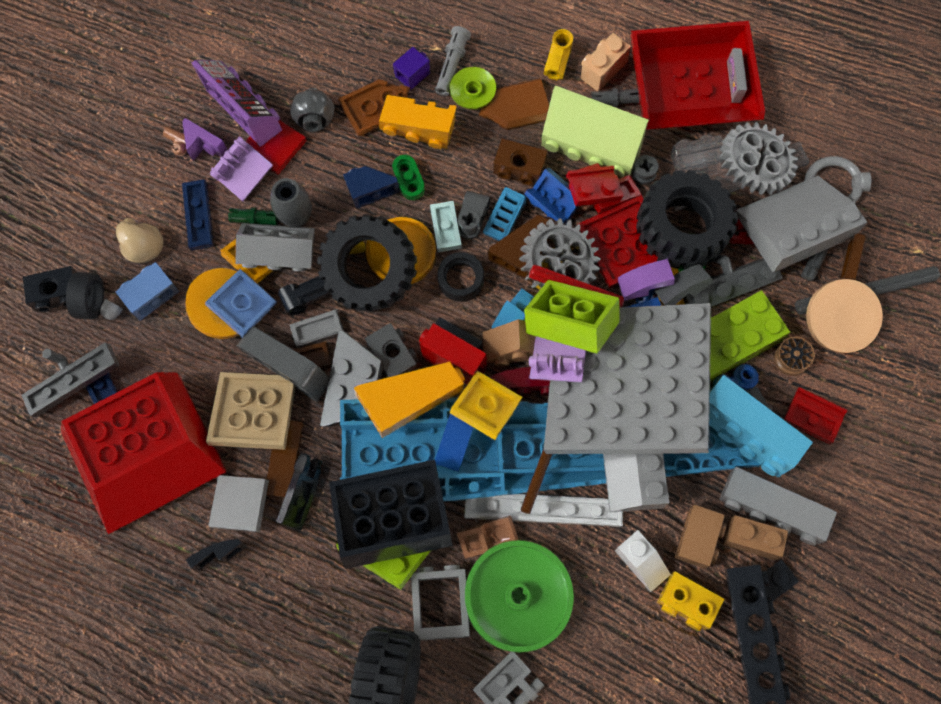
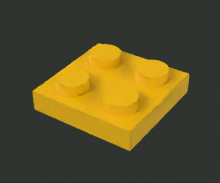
[450,371,522,440]

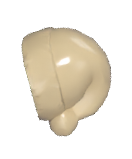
[116,218,163,263]

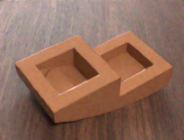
[457,515,519,559]

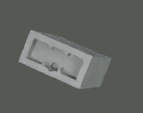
[411,565,470,641]

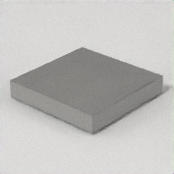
[208,475,269,533]

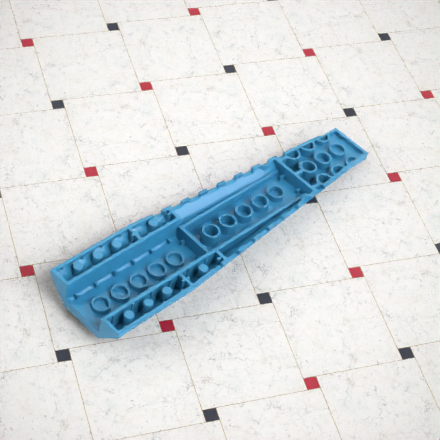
[340,398,761,502]

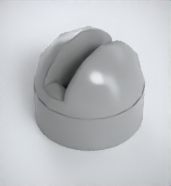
[100,299,123,320]

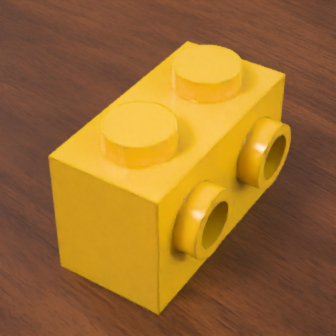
[657,572,724,631]

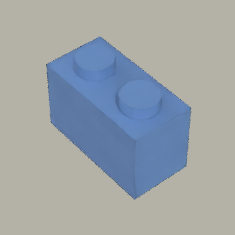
[115,262,180,321]

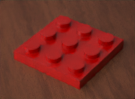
[576,195,658,289]

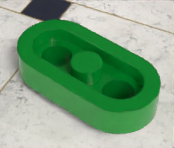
[392,155,425,201]

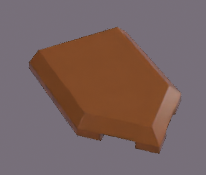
[479,78,549,130]
[338,79,410,137]

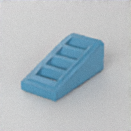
[483,187,526,241]

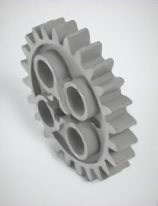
[719,122,798,195]
[519,218,600,289]

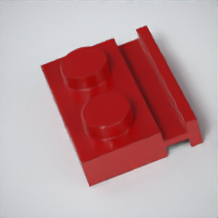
[566,166,624,207]
[783,387,847,445]

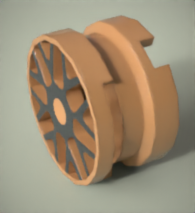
[774,336,815,376]

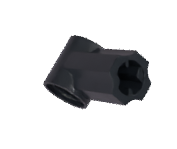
[278,276,331,316]

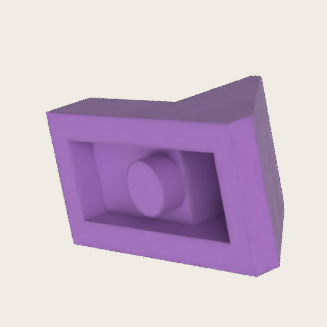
[182,118,228,161]

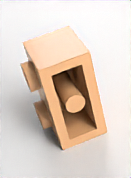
[581,33,631,91]

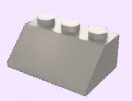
[236,223,315,271]
[603,453,669,512]

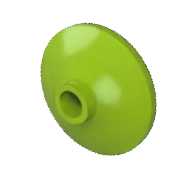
[450,67,496,109]

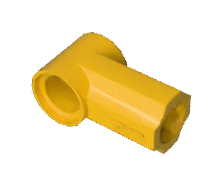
[544,29,573,81]

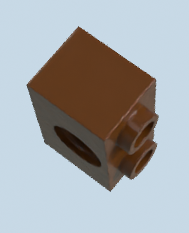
[493,138,548,186]

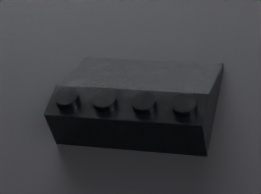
[329,460,453,569]

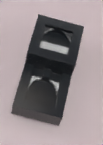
[186,539,247,571]

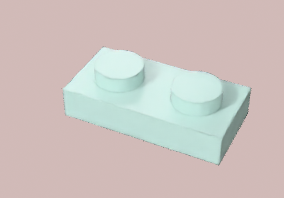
[430,201,462,252]

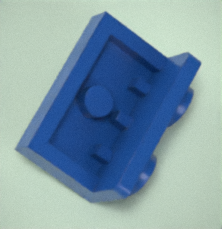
[524,168,579,223]

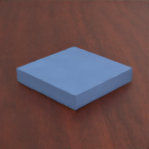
[205,269,277,338]

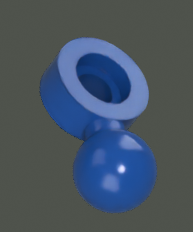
[713,364,759,391]

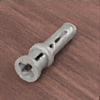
[435,26,471,96]

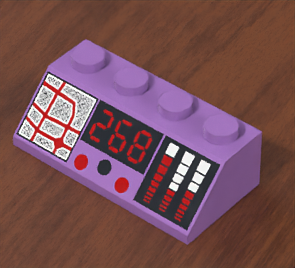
[192,60,282,147]

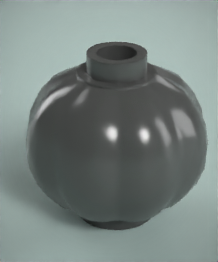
[290,88,335,132]

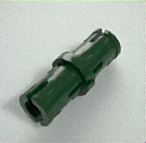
[228,207,279,226]

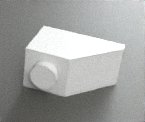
[615,530,671,592]

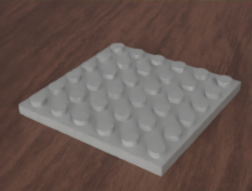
[544,303,711,454]

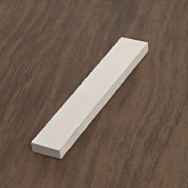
[465,494,623,527]

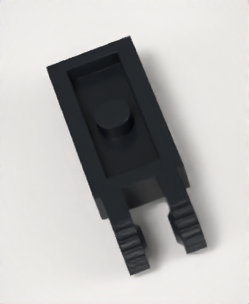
[276,453,323,531]

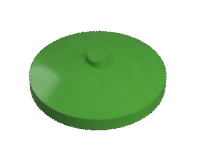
[465,540,574,653]

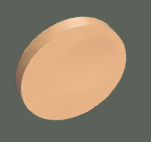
[806,279,883,353]

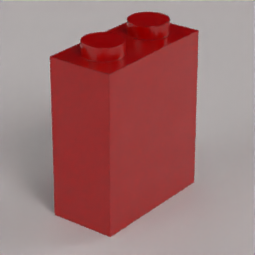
[419,323,487,385]

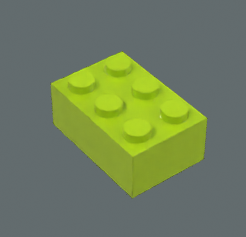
[524,280,620,354]

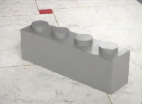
[719,467,837,546]

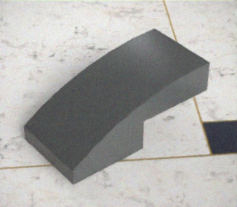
[654,264,714,305]

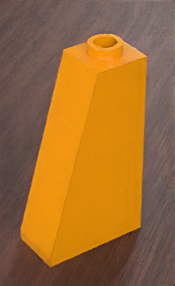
[354,362,465,438]

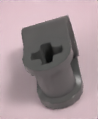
[458,190,491,240]

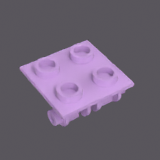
[210,136,273,202]
[529,336,586,382]

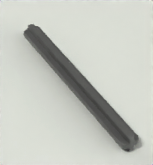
[794,266,940,314]

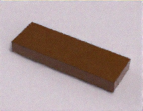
[266,421,304,498]

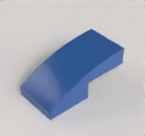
[435,414,473,472]

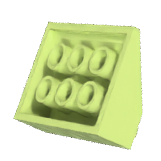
[541,85,648,178]

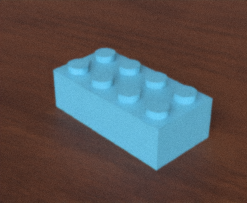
[709,375,813,478]

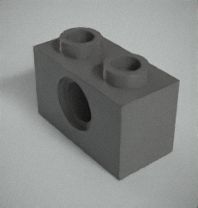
[365,323,419,378]

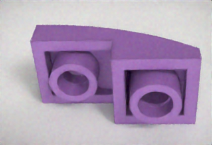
[618,259,675,300]

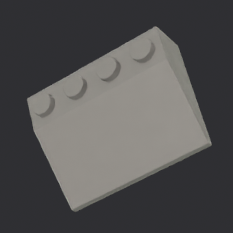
[735,176,867,273]

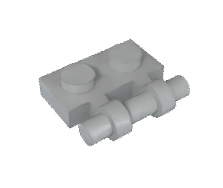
[473,652,544,704]

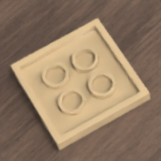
[206,372,296,450]

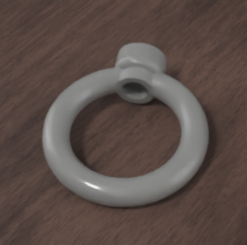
[804,156,871,203]

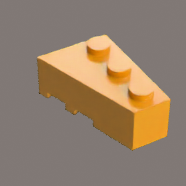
[379,95,457,149]

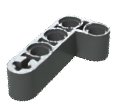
[236,326,329,402]

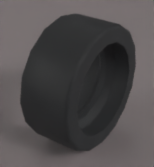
[438,252,484,302]
[66,272,104,320]

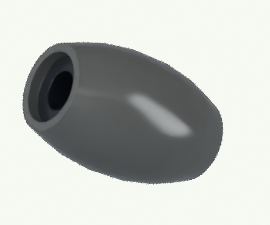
[270,178,312,227]

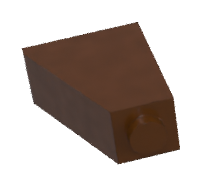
[488,214,556,282]

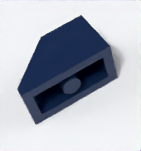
[343,166,400,209]

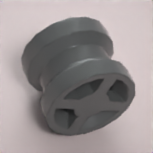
[632,155,658,185]

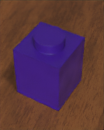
[393,47,430,91]

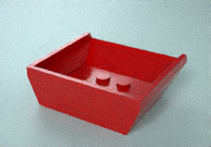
[630,21,765,130]
[61,372,226,534]

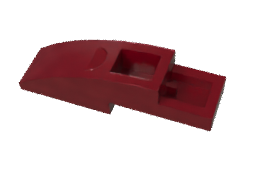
[459,367,550,397]

